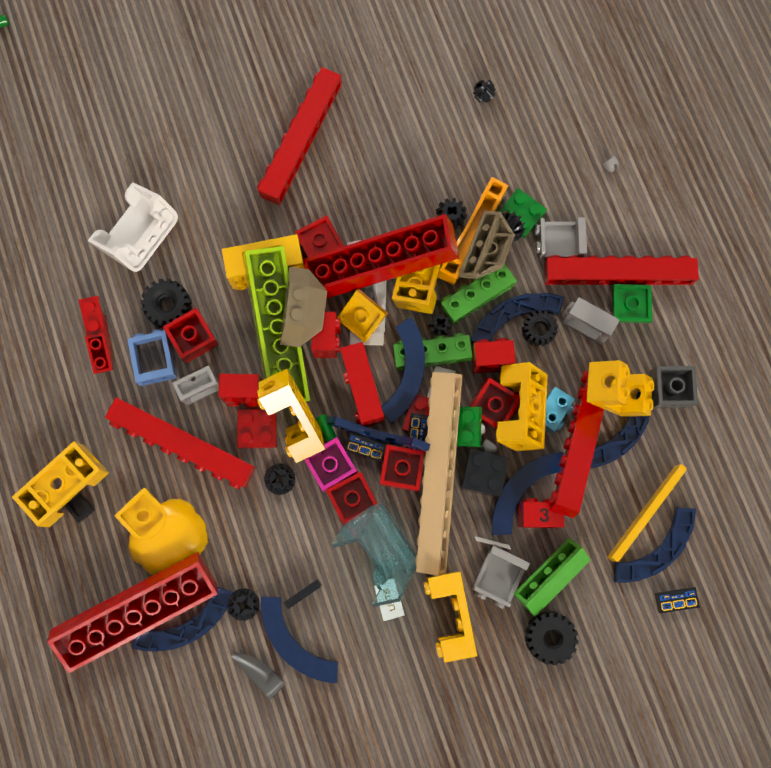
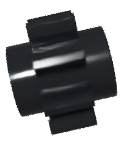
[473,80,496,103]
[428,313,452,336]

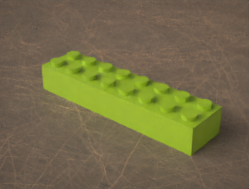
[243,246,310,401]

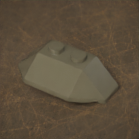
[458,211,515,279]
[280,267,327,347]

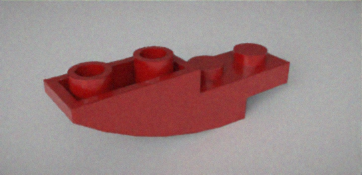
[78,296,113,374]

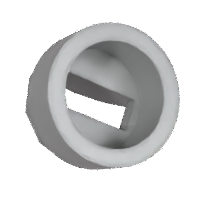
[603,156,619,172]
[482,439,499,454]

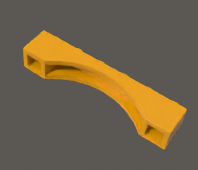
[438,177,508,286]

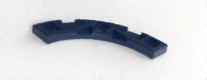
[470,293,565,344]
[381,316,425,423]
[590,391,649,469]
[327,416,430,451]
[492,452,564,535]
[614,507,696,583]
[132,587,233,652]
[261,597,338,683]

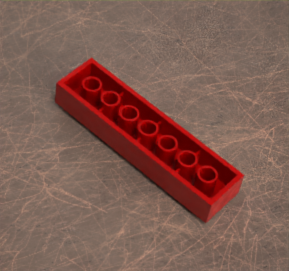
[303,214,459,299]
[47,552,218,674]

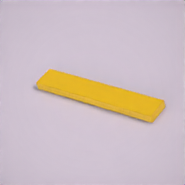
[607,464,687,562]

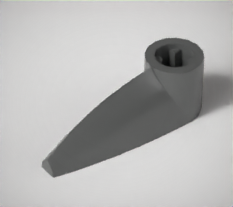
[232,653,286,699]

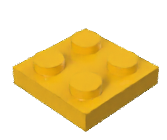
[337,289,388,343]

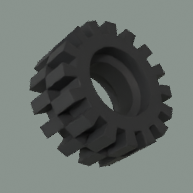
[522,310,558,347]

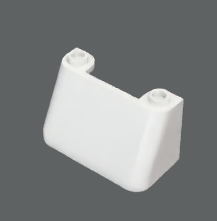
[88,182,178,272]

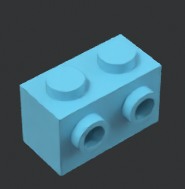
[545,387,575,434]

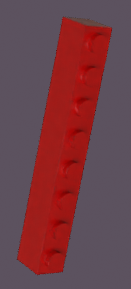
[257,67,342,206]
[544,255,699,285]
[549,369,604,518]
[104,397,256,490]

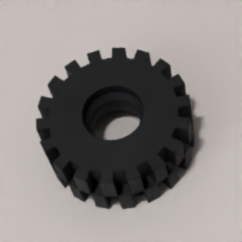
[140,279,192,328]
[524,612,579,665]

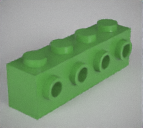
[440,264,517,325]
[393,333,472,371]
[514,538,591,617]

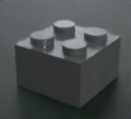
[650,366,698,408]

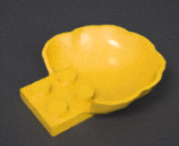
[114,488,208,575]

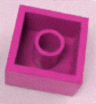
[304,437,357,493]

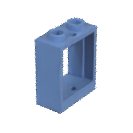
[127,329,178,386]

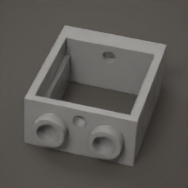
[562,297,620,345]
[172,365,219,405]

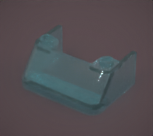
[331,503,417,607]

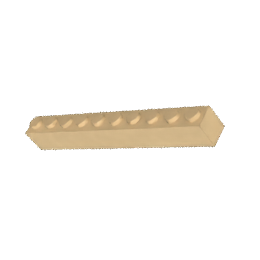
[415,372,462,576]

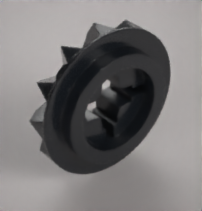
[264,463,296,495]
[227,588,260,621]

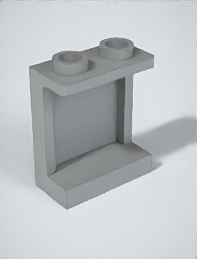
[535,217,587,259]
[471,545,530,609]

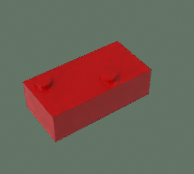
[340,342,384,427]

